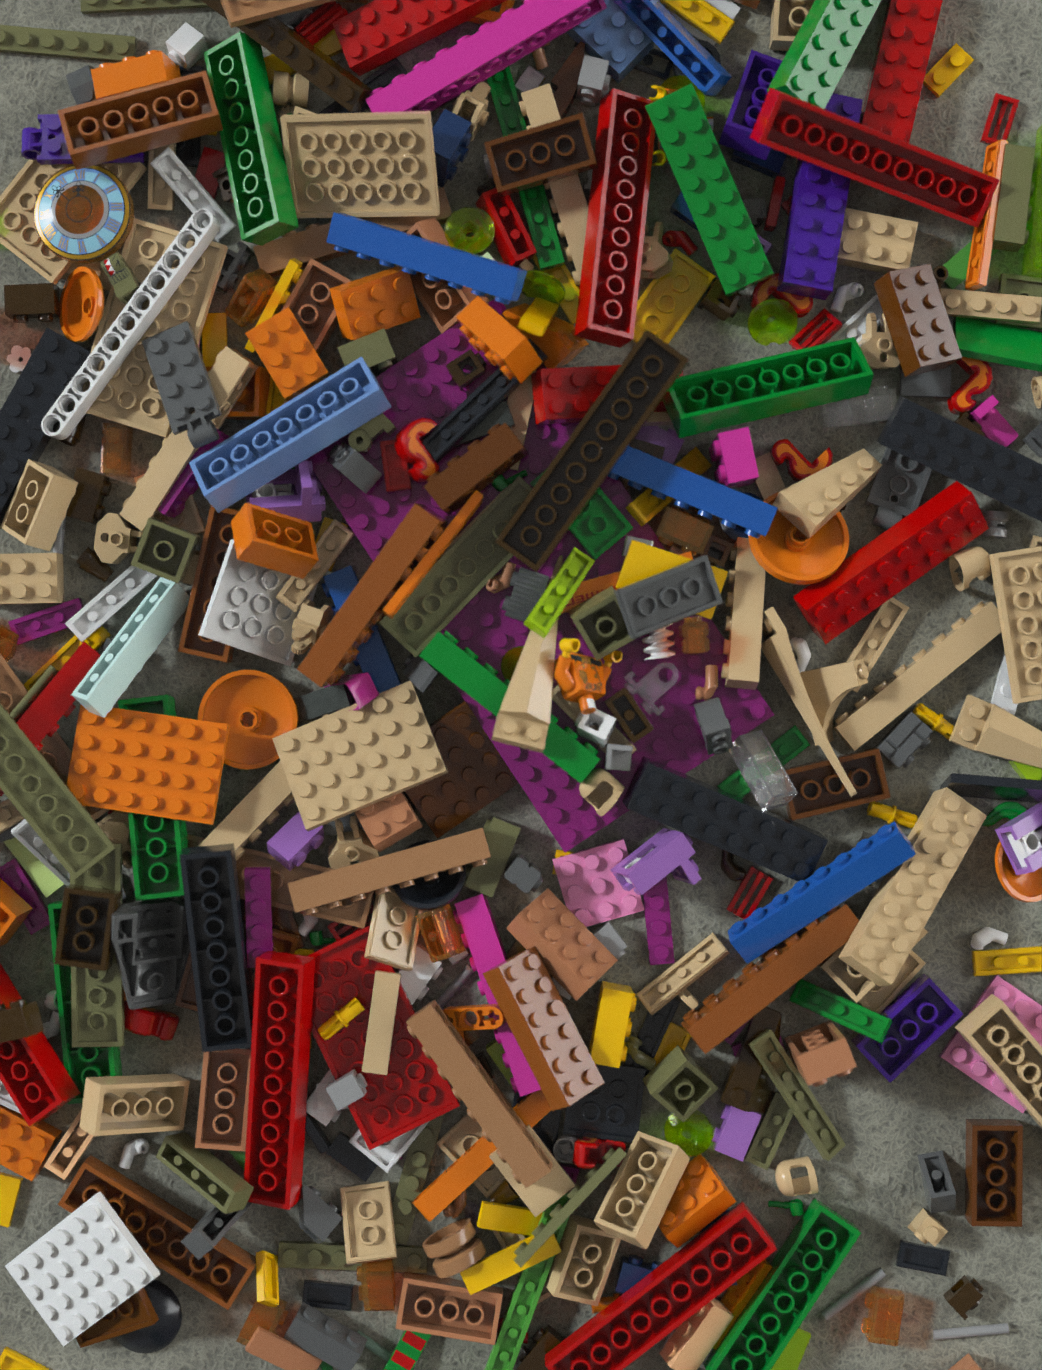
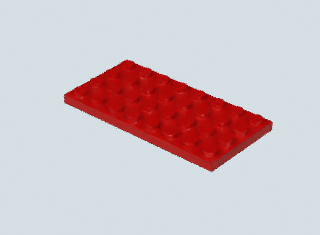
[307,925,460,1150]

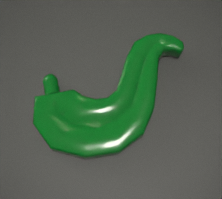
[982,801,1027,827]

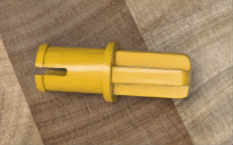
[912,703,954,740]
[867,801,918,828]
[318,997,365,1040]

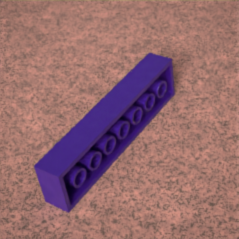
[776,93,863,300]

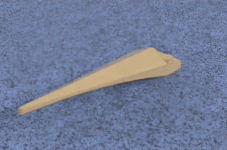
[492,555,563,753]
[761,606,857,797]
[949,695,1042,769]

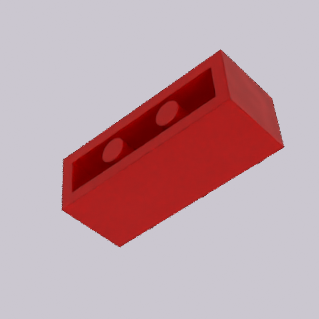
[475,188,537,267]

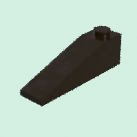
[719,1007,781,1113]

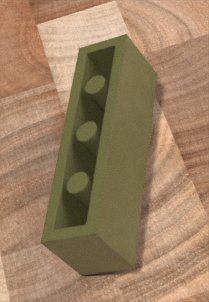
[992,144,1038,252]
[156,1132,254,1214]

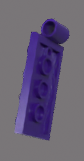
[21,114,144,165]

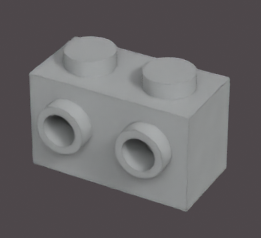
[576,55,611,106]

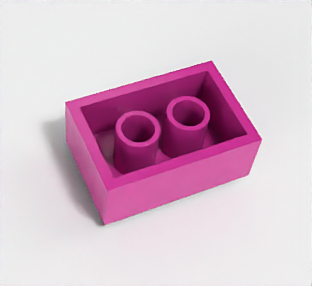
[709,427,759,489]

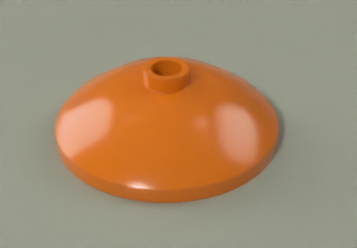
[59,266,105,343]
[995,841,1042,903]

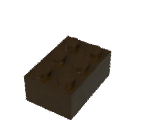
[54,884,122,971]

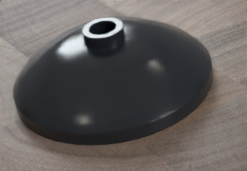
[393,840,466,910]
[115,1280,182,1353]

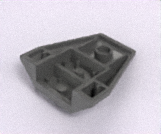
[111,898,190,1010]

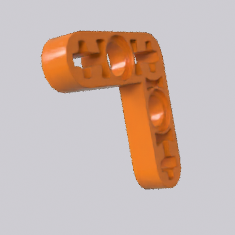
[443,1004,506,1041]

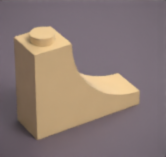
[800,658,869,746]

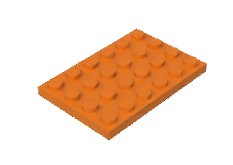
[66,704,230,825]

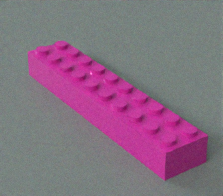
[365,0,607,112]

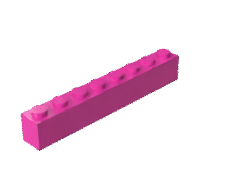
[453,894,541,1097]

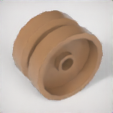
[422,1218,486,1278]

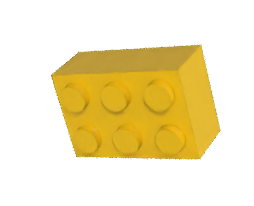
[589,981,637,1068]

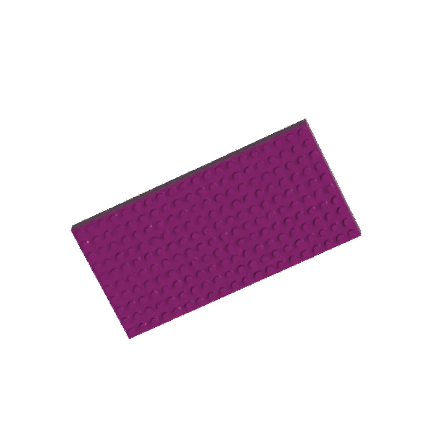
[307,299,774,852]

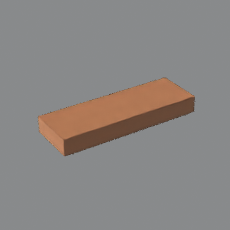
[245,1326,323,1370]

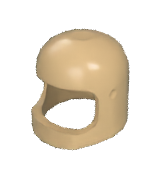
[948,546,992,591]
[579,768,625,817]
[775,1156,818,1197]

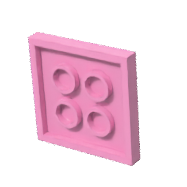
[552,838,644,927]

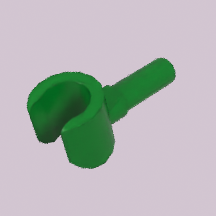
[491,470,528,492]
[309,930,342,946]
[768,1199,804,1216]

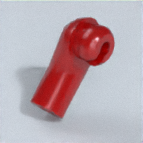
[662,230,698,256]

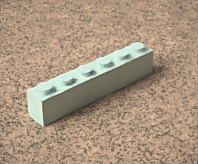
[71,577,190,718]

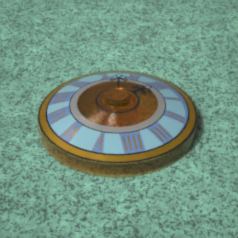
[34,164,134,264]

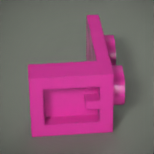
[968,395,1019,447]

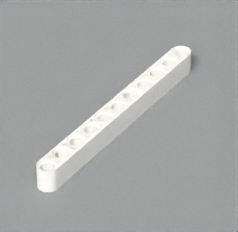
[41,209,220,440]

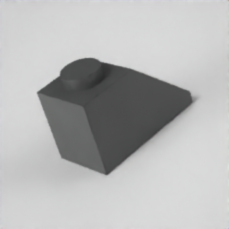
[66,65,97,105]
[403,653,440,692]
[918,1151,956,1214]

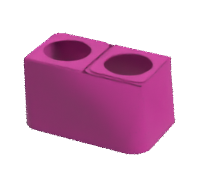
[324,672,379,711]

